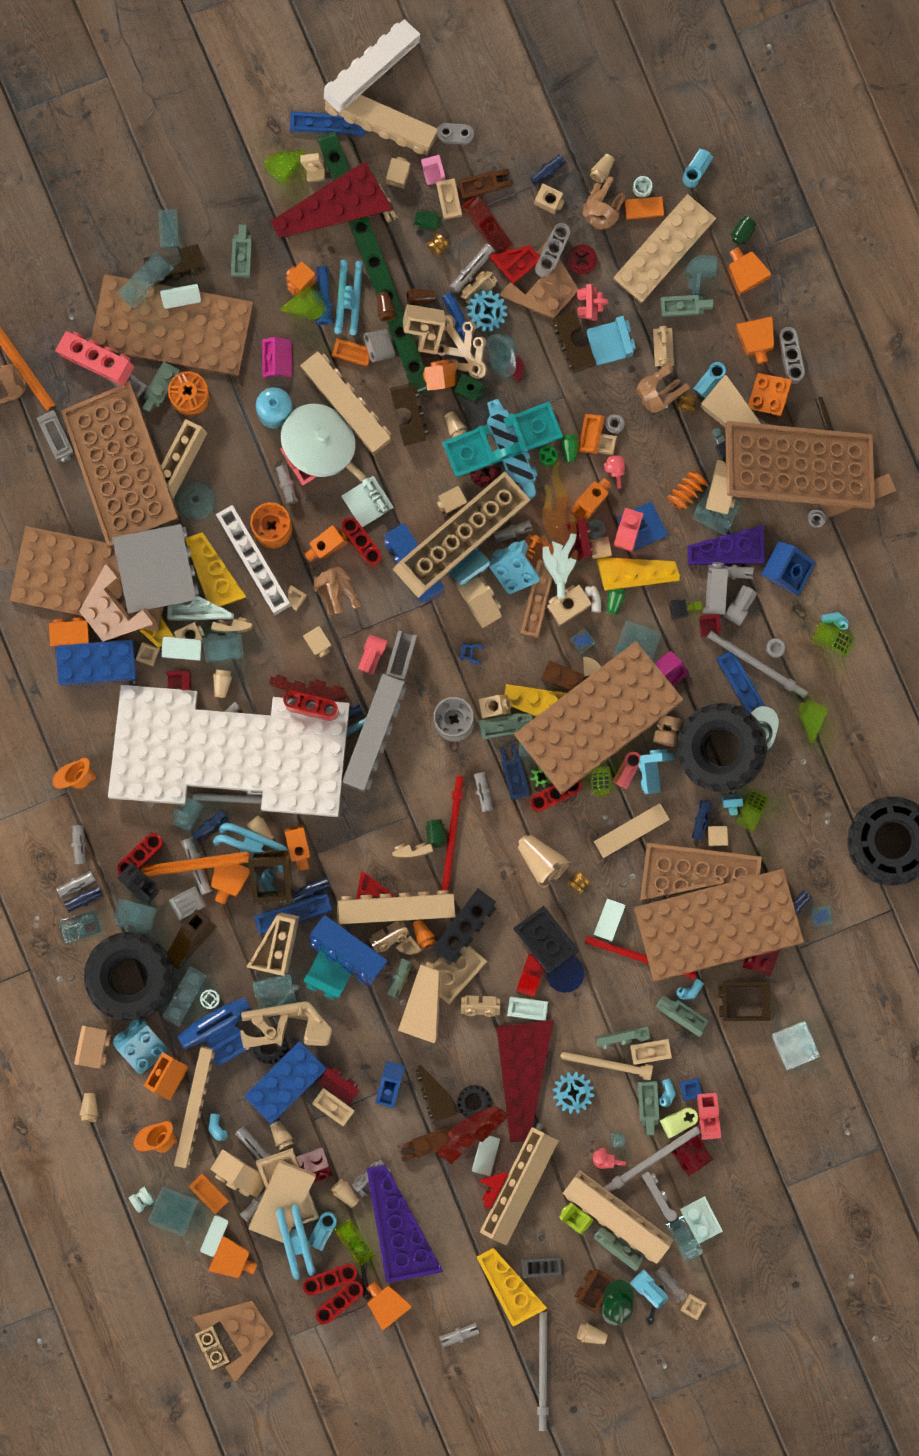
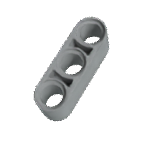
[535,223,570,277]
[778,327,805,384]

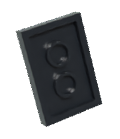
[513,906,579,975]

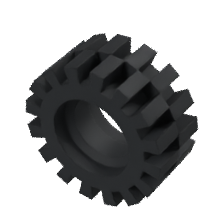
[252,1031,288,1064]
[457,1085,492,1120]

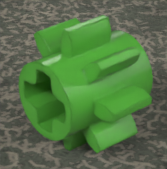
[530,766,552,789]

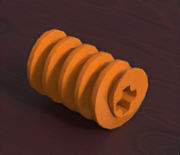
[666,469,708,511]

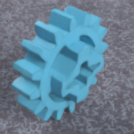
[466,290,507,332]
[552,1072,594,1114]

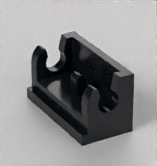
[117,862,159,906]

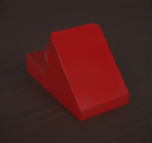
[516,955,543,997]
[478,1172,508,1209]

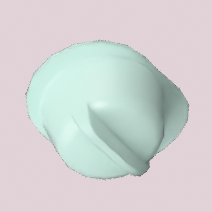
[751,706,779,750]

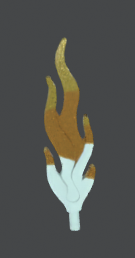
[541,460,578,599]

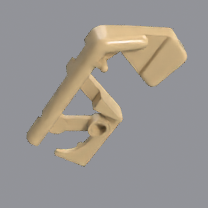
[240,1002,332,1050]

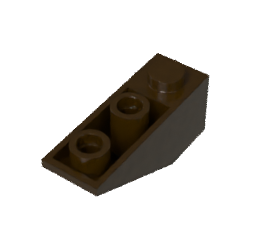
[167,909,217,970]
[415,1065,457,1122]

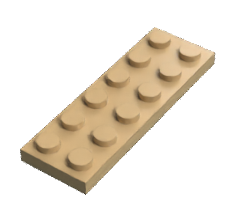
[613,194,716,304]

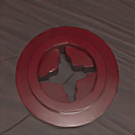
[567,244,597,275]
[470,463,500,487]

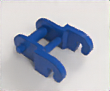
[458,642,485,665]

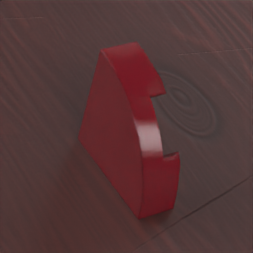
[505,355,524,383]

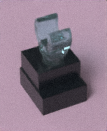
[711,428,726,461]

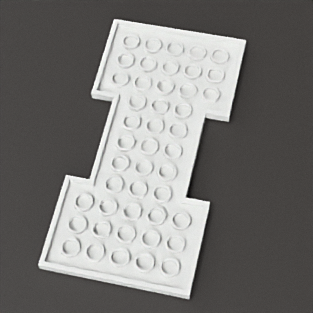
[108,685,350,817]

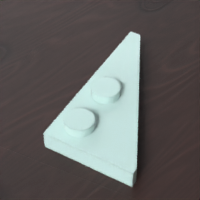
[167,595,234,621]

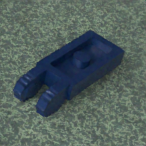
[499,744,530,800]

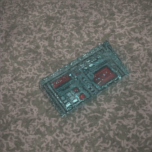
[59,910,102,943]

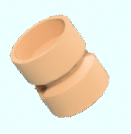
[653,716,683,747]

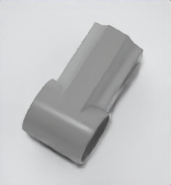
[723,585,757,626]

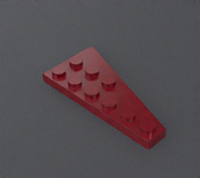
[270,161,394,238]
[496,1020,554,1143]

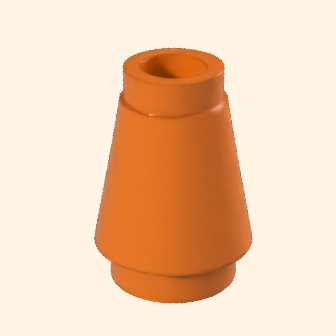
[412,919,436,949]

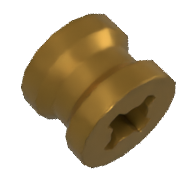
[426,233,450,257]
[676,393,698,413]
[567,871,591,895]

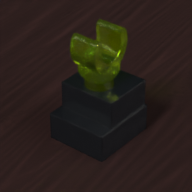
[669,599,702,620]

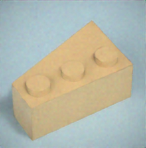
[247,912,300,976]

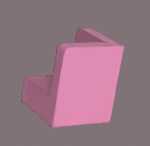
[421,155,445,185]

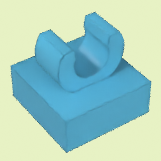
[721,793,743,816]

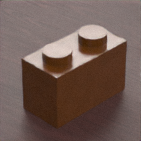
[541,660,584,691]

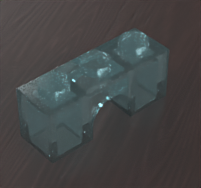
[117,252,174,308]
[162,966,208,1027]

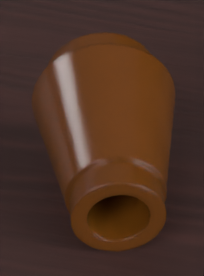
[406,288,435,306]
[377,292,396,322]

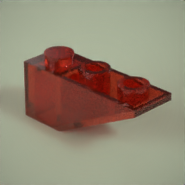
[461,196,513,254]

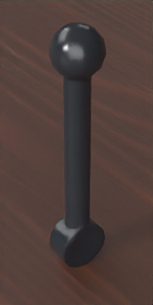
[358,1258,371,1299]
[645,1285,664,1325]

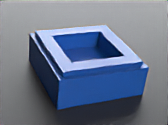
[679,1078,702,1101]

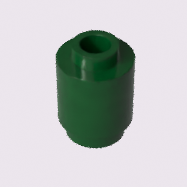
[414,209,443,231]
[730,216,757,245]
[426,819,447,848]

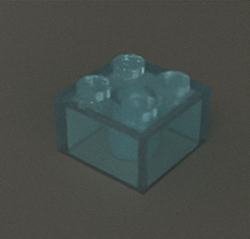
[147,1185,200,1237]

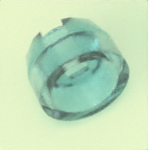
[611,1132,626,1148]

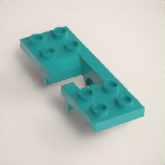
[442,402,563,478]

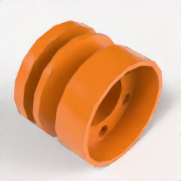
[168,371,210,417]
[250,502,293,549]

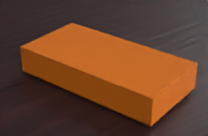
[624,196,664,220]
[332,338,370,368]
[578,414,605,454]
[189,1173,229,1215]

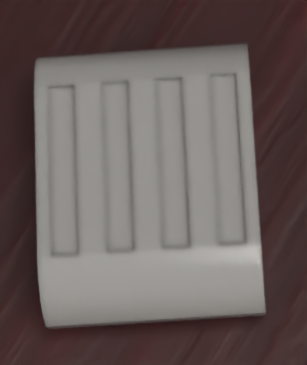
[364,329,395,362]
[169,886,206,921]

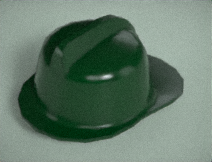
[602,1279,634,1325]

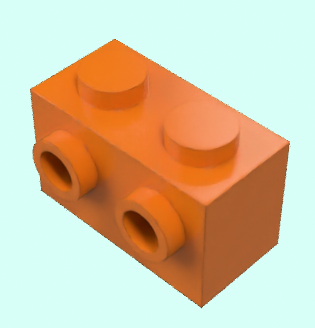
[286,261,317,298]
[423,359,458,390]
[49,618,90,648]
[144,1052,189,1101]

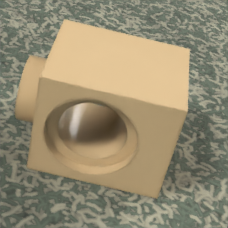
[386,157,410,189]
[534,184,565,214]
[437,486,467,516]
[174,622,205,642]
[303,626,332,657]
[479,695,511,718]

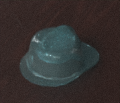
[487,334,517,378]

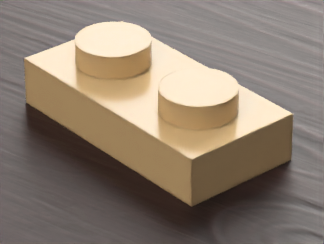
[436,178,462,220]
[630,1039,672,1065]
[312,1088,355,1126]

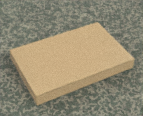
[434,939,487,1005]

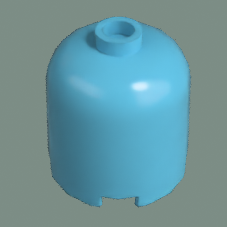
[256,387,294,429]

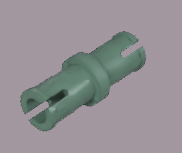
[387,958,413,999]

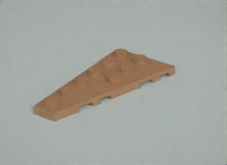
[640,843,762,900]

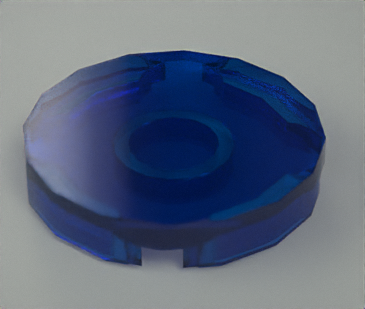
[546,956,585,993]

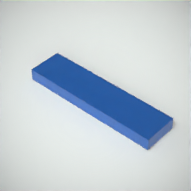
[290,111,365,136]
[716,651,766,713]
[254,893,333,935]

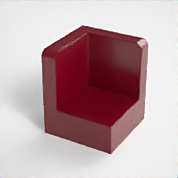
[699,614,721,638]
[166,671,191,691]

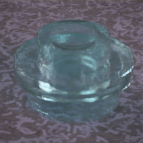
[588,520,606,539]

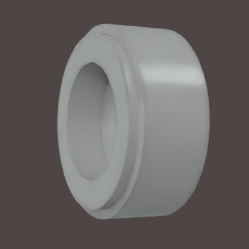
[766,638,785,658]

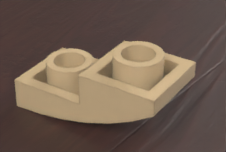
[211,617,253,634]
[392,842,433,858]
[195,1326,230,1370]

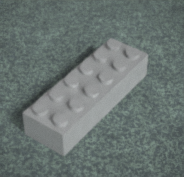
[342,674,407,793]

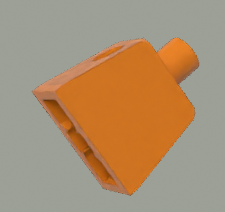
[728,247,772,296]
[735,317,774,364]
[571,478,611,523]
[304,525,350,563]
[285,824,310,871]
[211,864,250,905]
[208,1235,258,1278]
[366,1281,412,1330]

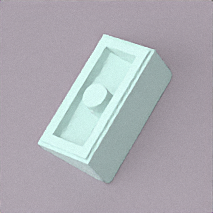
[160,284,201,309]
[162,637,202,661]
[594,899,626,942]
[472,1134,500,1176]
[200,1215,228,1257]

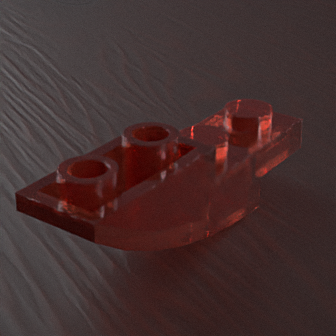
[269,675,347,701]
[437,1106,509,1164]

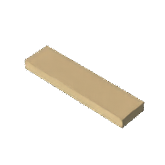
[594,803,670,858]

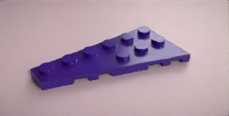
[366,1164,443,1283]

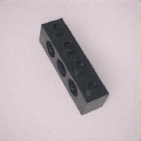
[431,888,497,965]

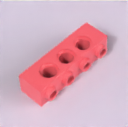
[55,331,134,387]

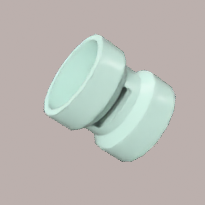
[633,176,652,198]
[200,990,221,1009]
[128,1186,155,1213]

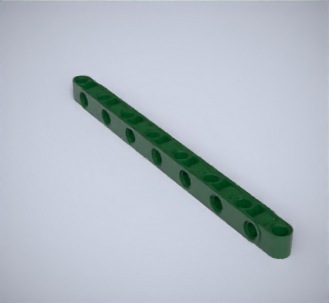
[317,131,433,395]

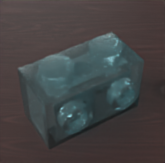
[203,631,245,663]
[113,899,158,934]

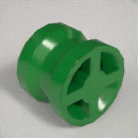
[539,446,558,467]

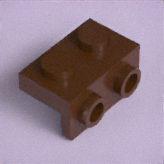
[574,1268,615,1314]

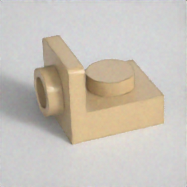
[300,153,326,183]

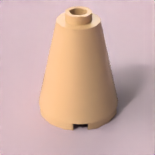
[518,835,570,888]

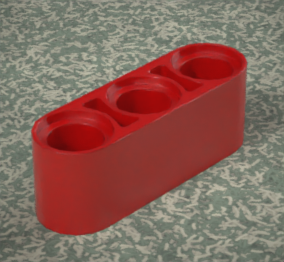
[342,517,382,567]
[283,691,339,721]
[530,781,582,812]
[117,833,163,875]
[303,1263,358,1295]
[315,1280,363,1324]

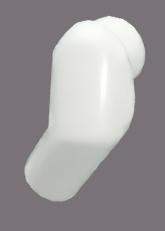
[585,586,601,613]

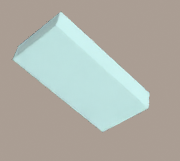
[507,997,548,1021]

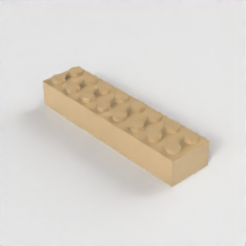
[393,472,530,598]

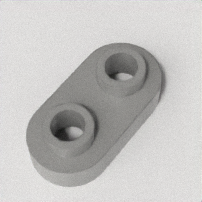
[437,123,474,145]

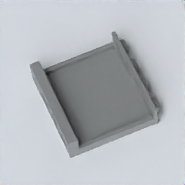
[112,524,199,613]

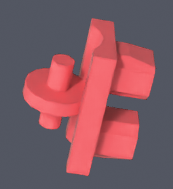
[577,284,608,322]

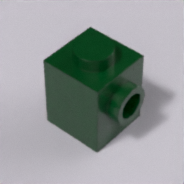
[454,374,485,404]

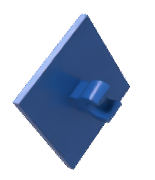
[617,501,668,551]

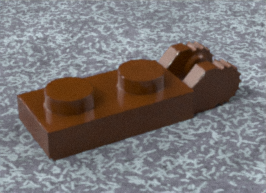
[457,169,513,200]
[397,1127,454,1161]

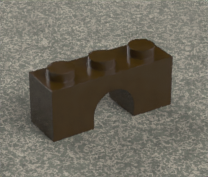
[143,244,205,285]
[551,310,596,373]
[389,383,428,446]

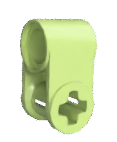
[660,1108,698,1138]

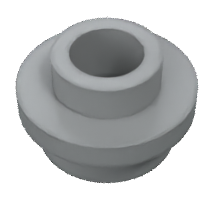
[605,414,625,433]
[808,509,827,527]

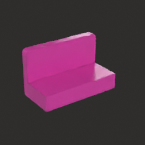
[262,337,292,378]
[655,651,689,687]

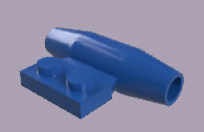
[177,997,252,1067]

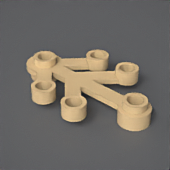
[437,315,487,379]

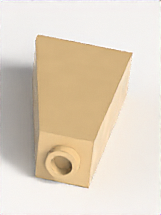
[700,375,761,427]
[398,962,441,1043]

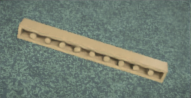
[174,1046,215,1168]

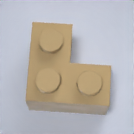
[403,304,445,354]
[705,460,736,514]
[454,575,502,628]
[211,1149,265,1198]

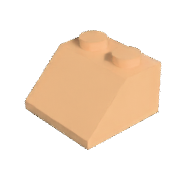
[74,1026,111,1069]

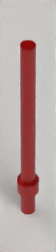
[441,776,464,890]
[584,936,697,979]

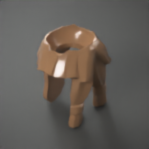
[583,177,625,230]
[636,363,690,413]
[0,364,26,404]
[313,566,361,616]

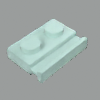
[680,1196,723,1244]

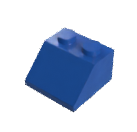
[761,541,816,596]

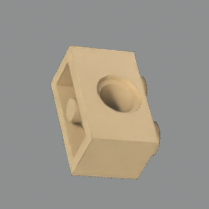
[547,585,592,627]

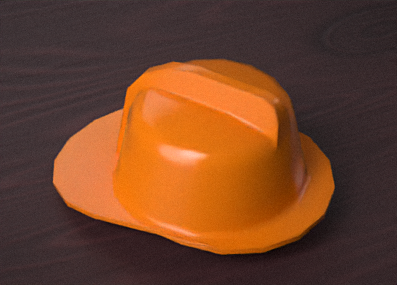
[52,758,96,789]
[134,1121,178,1153]

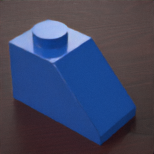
[375,1061,405,1108]

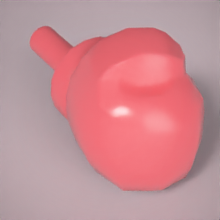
[604,455,625,489]
[593,1148,626,1169]

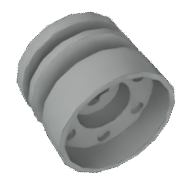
[433,697,474,742]

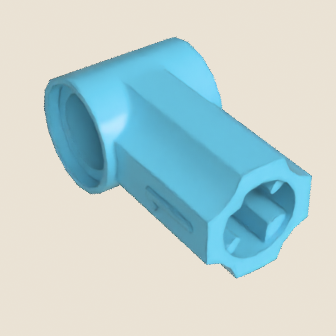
[682,149,714,188]
[693,362,726,399]
[308,1211,337,1251]
[630,1269,669,1309]

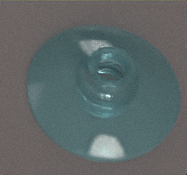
[177,482,215,520]

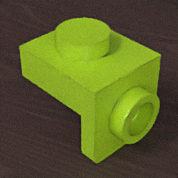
[559,1203,594,1235]

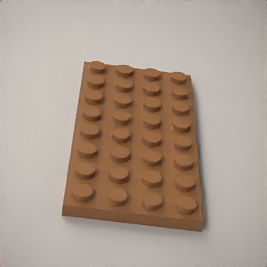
[91,274,253,377]
[61,382,180,548]
[725,421,875,509]
[9,526,164,632]
[514,641,684,794]
[634,869,804,982]

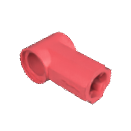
[358,634,388,675]
[612,752,640,790]

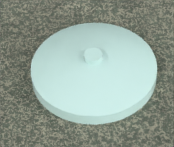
[281,404,355,477]

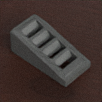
[520,1256,562,1278]

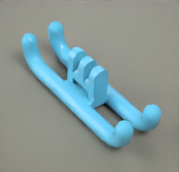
[334,259,363,336]
[213,823,290,873]
[276,1204,316,1280]

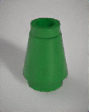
[561,435,579,462]
[606,588,626,615]

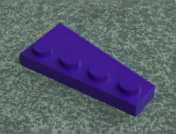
[687,525,765,566]

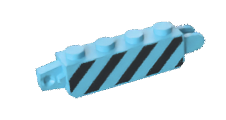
[487,399,538,499]

